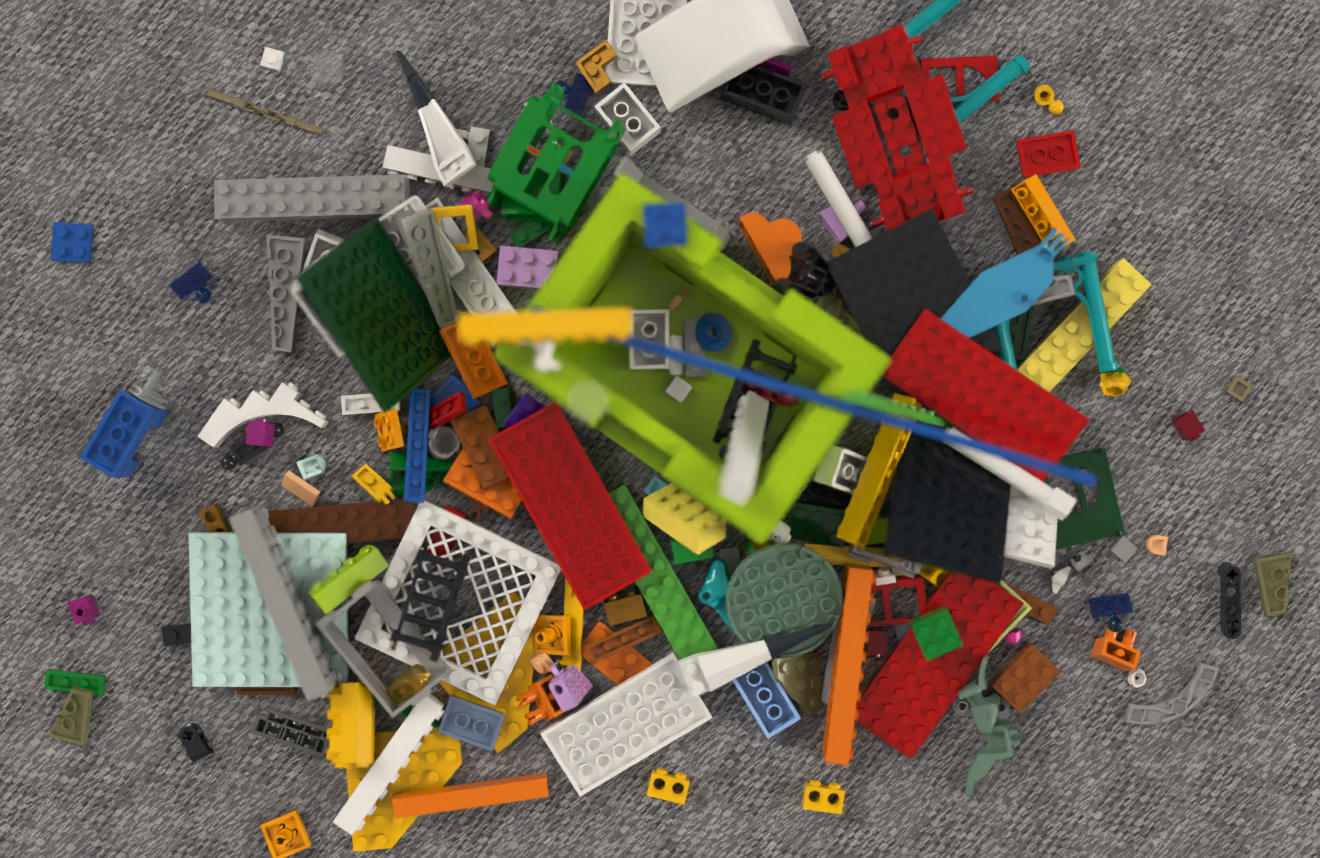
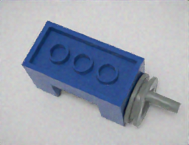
[80,369,170,478]

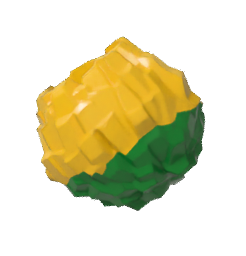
[1099,368,1131,397]

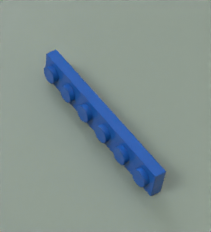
[404,389,430,504]

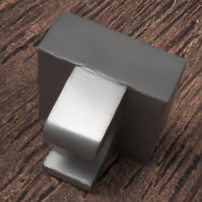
[1070,552,1095,578]

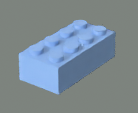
[733,662,801,739]

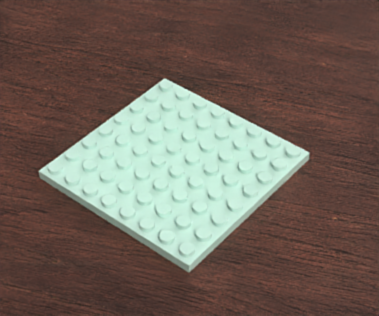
[189,532,349,687]

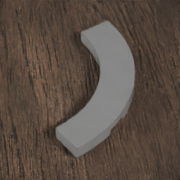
[1124,662,1219,725]

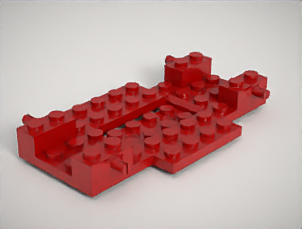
[821,24,974,231]

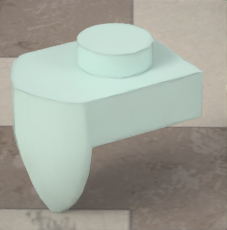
[296,454,326,481]

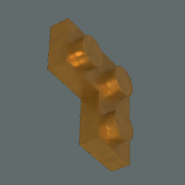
[575,40,618,95]

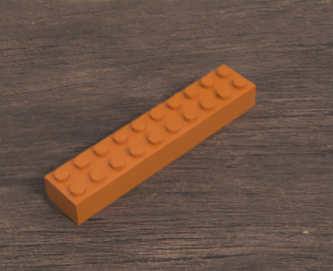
[822,563,876,765]

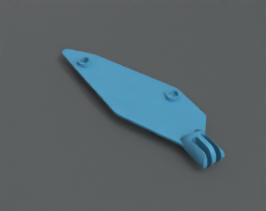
[941,227,1069,338]

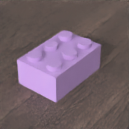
[497,246,559,290]

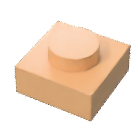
[529,652,554,674]

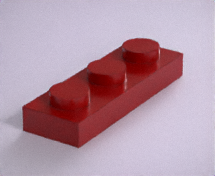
[428,391,467,432]

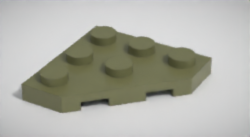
[772,652,822,713]

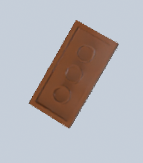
[450,405,509,490]

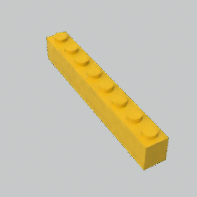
[459,308,631,346]
[836,393,922,548]

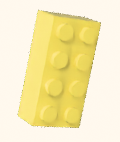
[643,483,727,555]

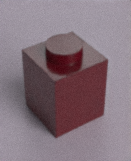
[1171,411,1205,442]
[865,629,887,658]

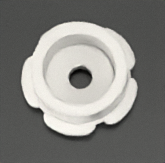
[1127,669,1147,688]

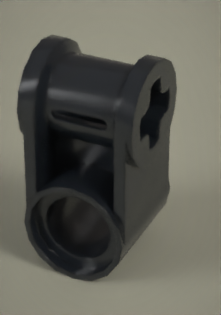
[179,723,213,762]

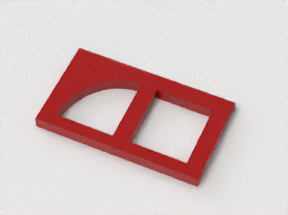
[920,55,1000,101]
[867,576,926,627]

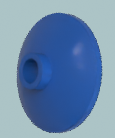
[695,313,732,352]

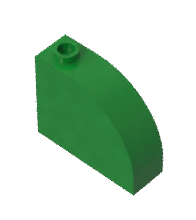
[501,171,565,222]

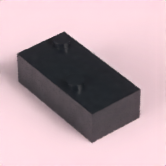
[721,65,807,126]

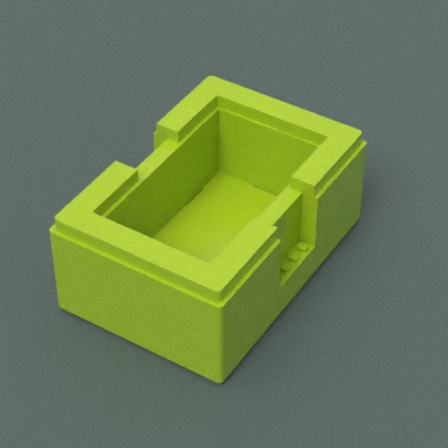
[495,174,890,543]

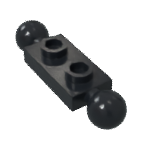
[221,422,284,470]
[798,482,850,508]

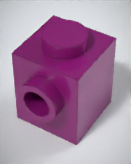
[245,418,275,447]
[68,594,100,626]

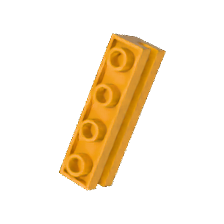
[1011,174,1076,250]

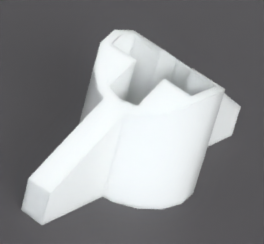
[1051,566,1072,594]

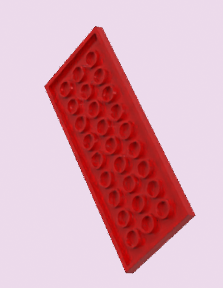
[882,308,1090,482]
[488,401,652,610]
[856,571,1024,759]

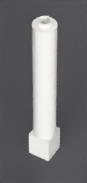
[805,151,872,247]
[943,425,1077,521]

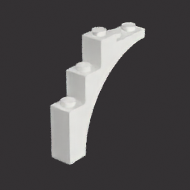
[197,382,329,448]

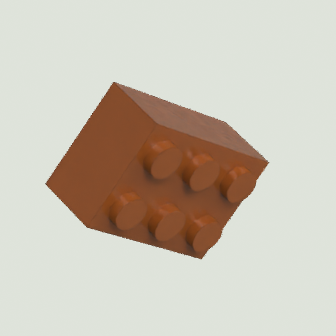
[988,642,1060,713]

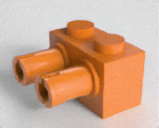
[1090,621,1141,672]
[516,674,563,726]

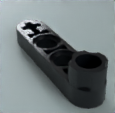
[1217,562,1241,639]

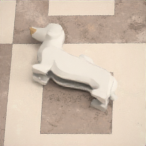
[492,303,562,373]

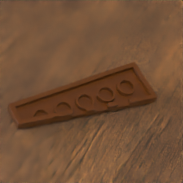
[993,188,1067,305]

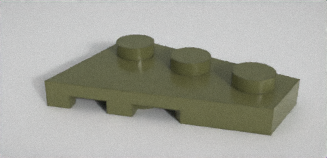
[814,292,863,338]
[1253,552,1294,616]
[48,686,93,746]

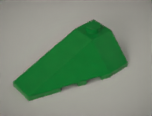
[389,452,454,495]

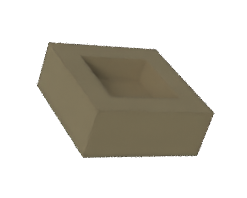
[1225,376,1253,402]

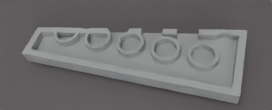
[396,209,459,328]
[266,234,306,353]

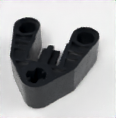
[775,242,835,300]

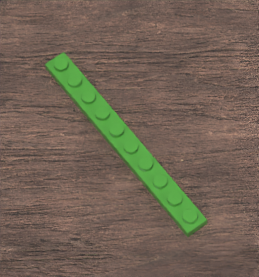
[845,390,957,428]

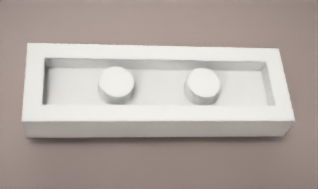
[341,393,401,415]

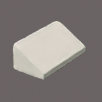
[669,335,684,375]

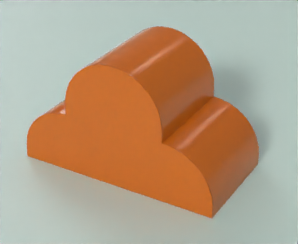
[738,213,802,289]

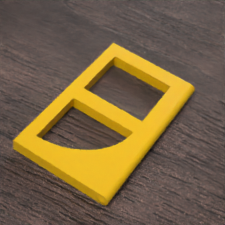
[427,204,478,251]

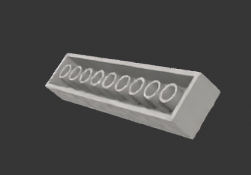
[214,174,410,222]
[229,504,338,701]

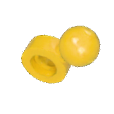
[1034,84,1064,115]

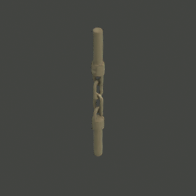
[207,89,325,136]

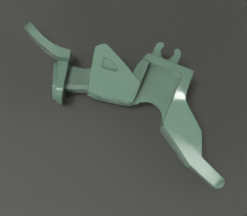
[957,655,1021,797]

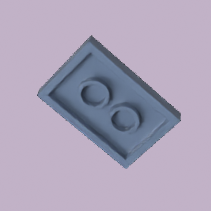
[438,694,506,752]

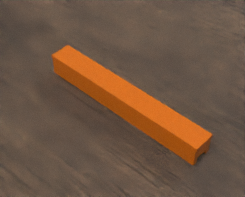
[391,772,549,819]

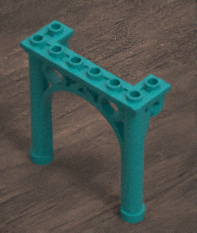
[903,0,1030,123]
[992,251,1119,372]

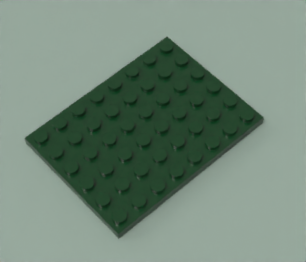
[295,217,451,413]

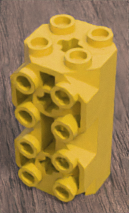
[326,683,375,768]

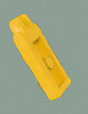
[351,464,396,505]

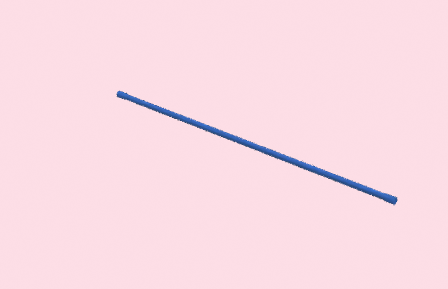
[531,306,1096,487]

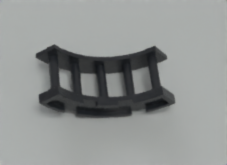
[712,338,798,453]
[390,542,471,663]

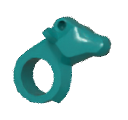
[698,558,735,633]

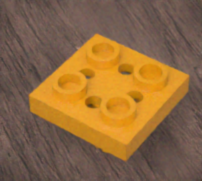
[374,408,408,452]
[533,614,571,655]
[260,809,312,858]

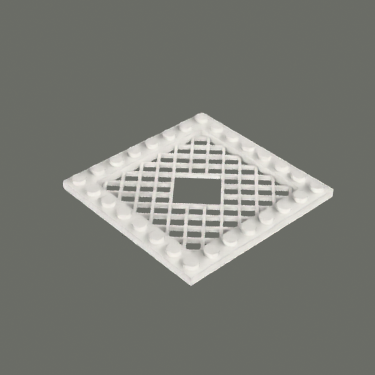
[354,499,561,705]

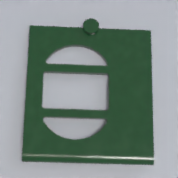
[1044,448,1125,549]

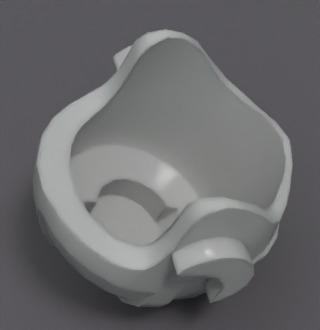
[427,426,462,459]

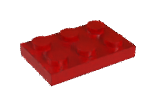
[1016,130,1081,179]

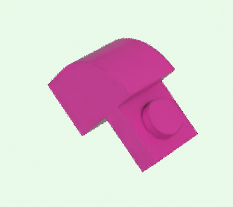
[457,190,492,222]

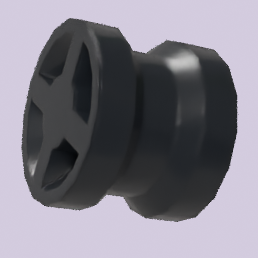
[832,89,849,110]

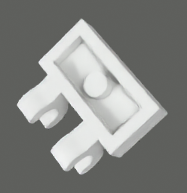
[456,127,490,167]

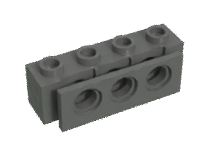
[250,707,330,758]

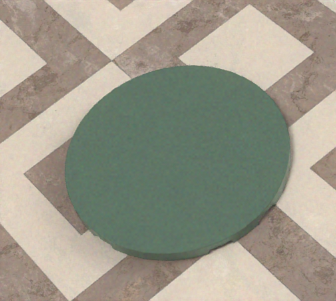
[725,543,843,657]

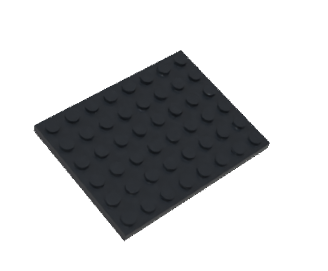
[827,208,1002,396]
[884,420,1011,584]

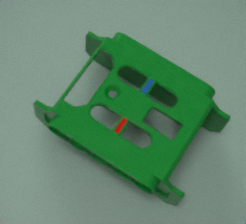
[487,83,626,244]

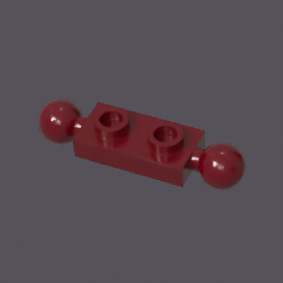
[744,381,800,407]

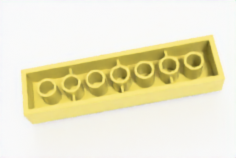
[1017,258,1152,392]

